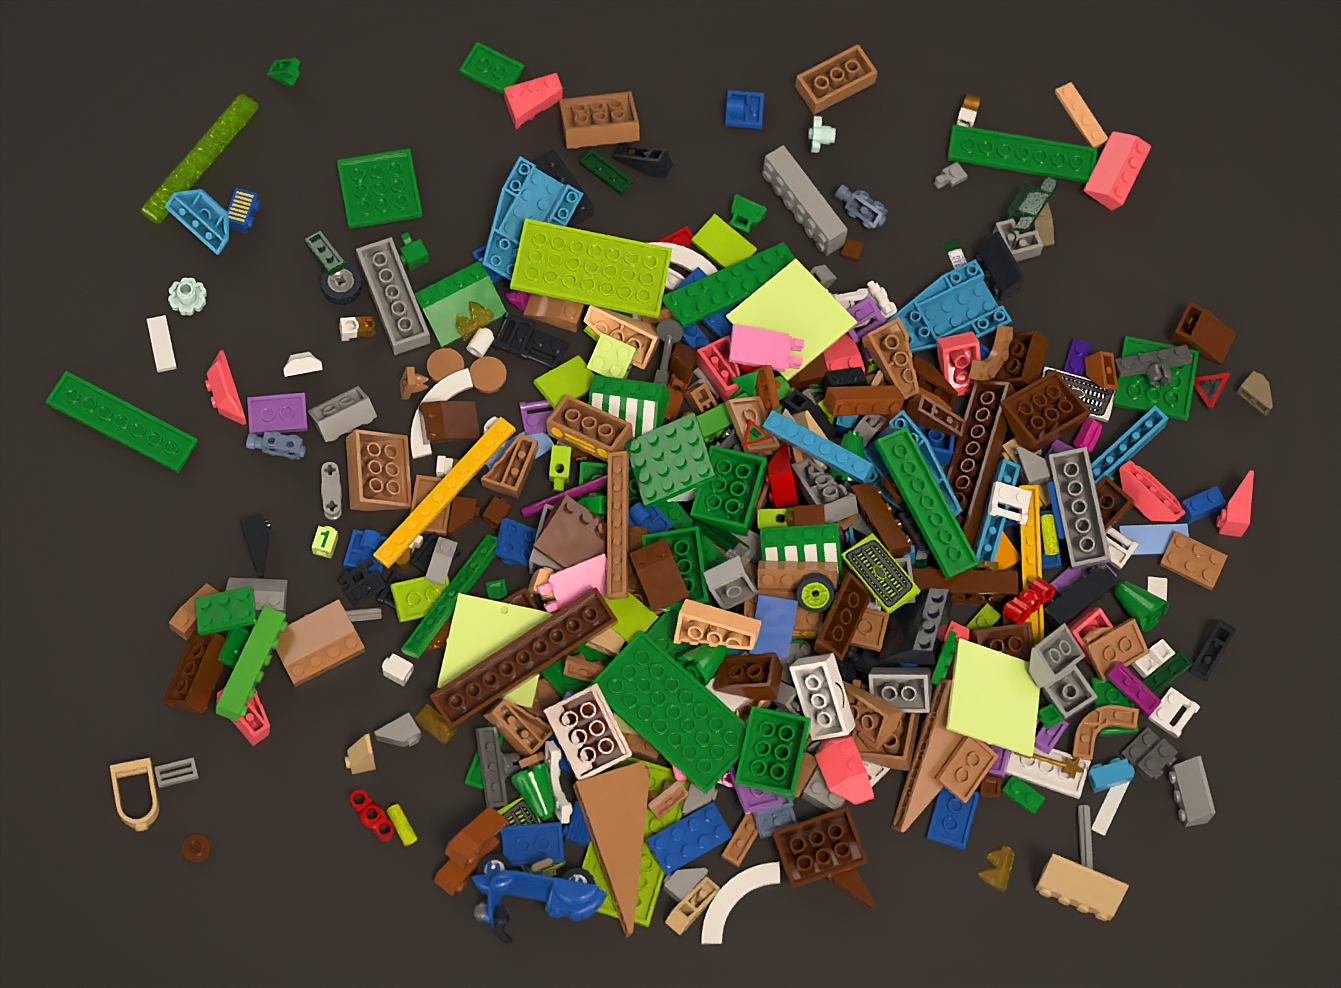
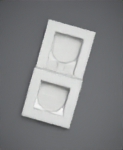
[1132,639,1175,678]

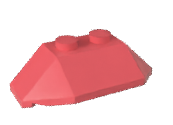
[205,350,247,425]
[1119,460,1186,522]
[815,734,874,805]

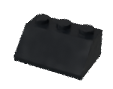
[974,231,1025,301]

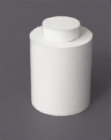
[467,328,494,358]

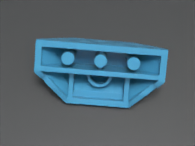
[164,189,229,255]

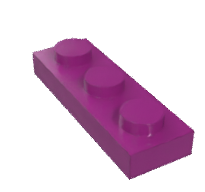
[1106,661,1162,717]

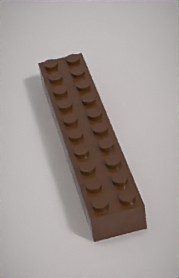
[925,380,1016,560]
[837,565,1018,606]
[429,587,619,731]

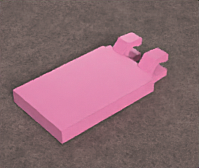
[728,324,805,372]
[536,553,607,613]

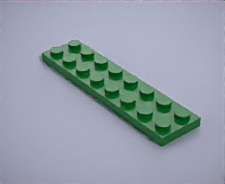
[948,125,1097,183]
[662,242,795,328]
[46,371,198,473]
[874,427,980,580]

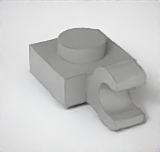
[934,162,967,189]

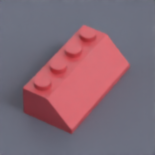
[1083,131,1151,210]

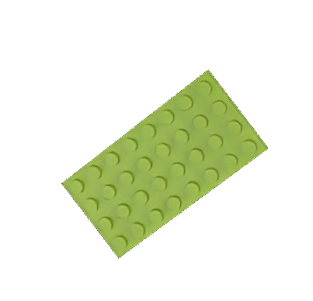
[510,218,673,319]
[582,757,691,927]

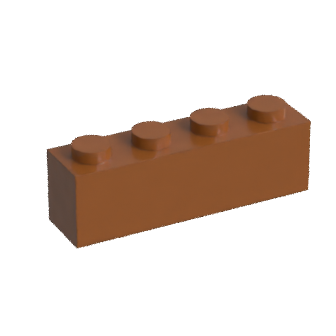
[823,385,905,416]

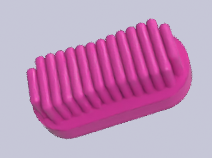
[1073,418,1102,453]

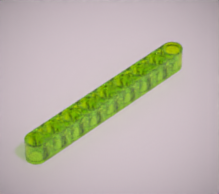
[141,93,258,224]

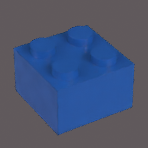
[916,424,955,467]

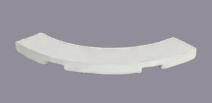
[648,242,718,275]
[411,368,473,459]
[701,862,780,944]

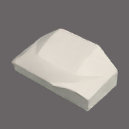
[283,352,323,377]

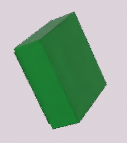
[485,579,508,601]
[1037,703,1064,729]

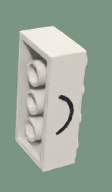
[789,653,856,741]

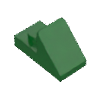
[267,57,300,86]

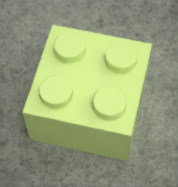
[587,333,639,379]

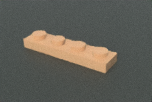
[1055,82,1108,148]

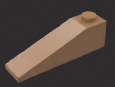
[861,317,919,400]
[842,681,903,749]

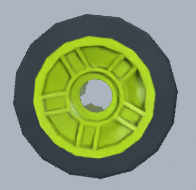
[797,573,834,613]

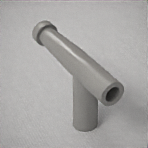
[687,368,721,399]

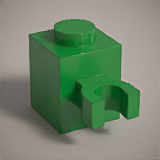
[399,232,429,271]

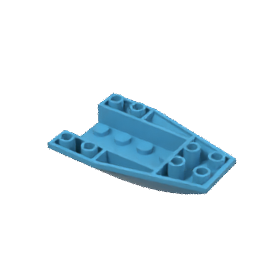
[482,156,583,281]
[887,259,1012,352]
[864,410,962,517]

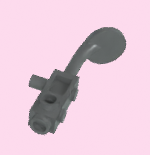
[654,319,683,388]

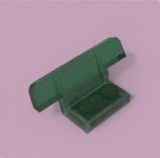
[1002,177,1057,232]

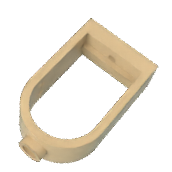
[110,758,159,831]

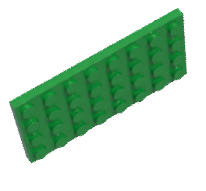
[588,630,747,794]

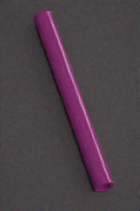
[521,474,608,517]

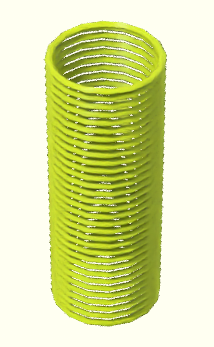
[1040,514,1059,555]
[386,804,417,846]

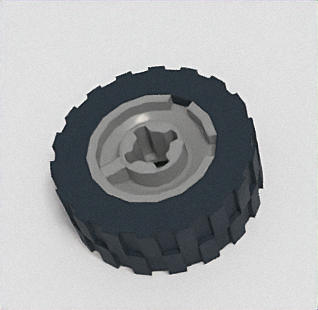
[320,263,362,306]

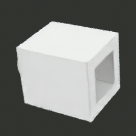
[382,654,414,686]

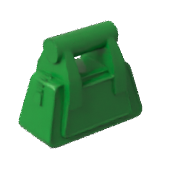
[729,195,767,234]
[577,495,608,516]

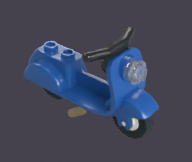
[471,853,606,945]

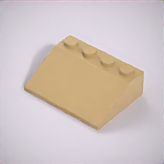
[1036,854,1129,921]

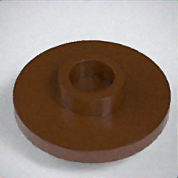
[182,834,211,863]

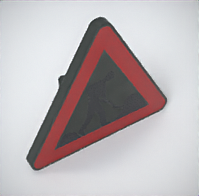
[1194,372,1231,410]

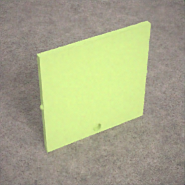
[726,259,857,382]
[437,593,553,708]
[946,638,1040,757]

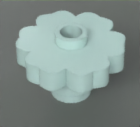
[809,116,835,153]
[168,278,207,315]

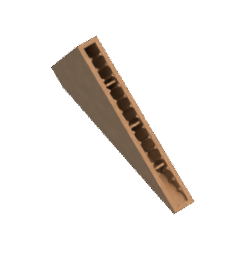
[891,678,965,832]
[573,761,651,937]

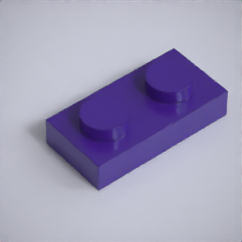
[1063,339,1091,377]

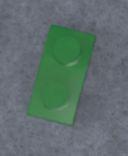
[1001,775,1046,815]

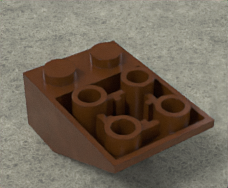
[1170,302,1236,365]

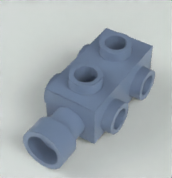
[835,185,888,228]
[246,431,306,460]

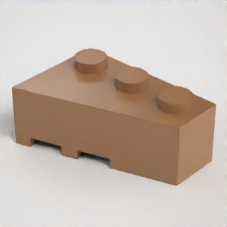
[481,434,539,499]

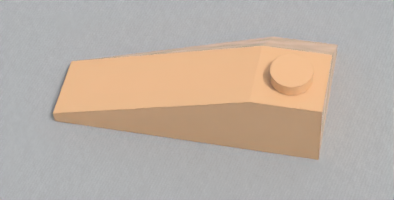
[584,305,660,370]

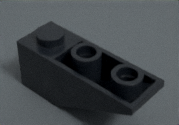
[781,388,837,441]

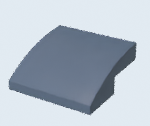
[753,797,798,839]

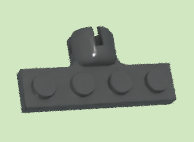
[1114,345,1193,388]
[476,726,522,808]

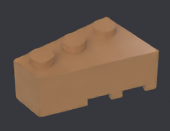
[483,699,553,758]

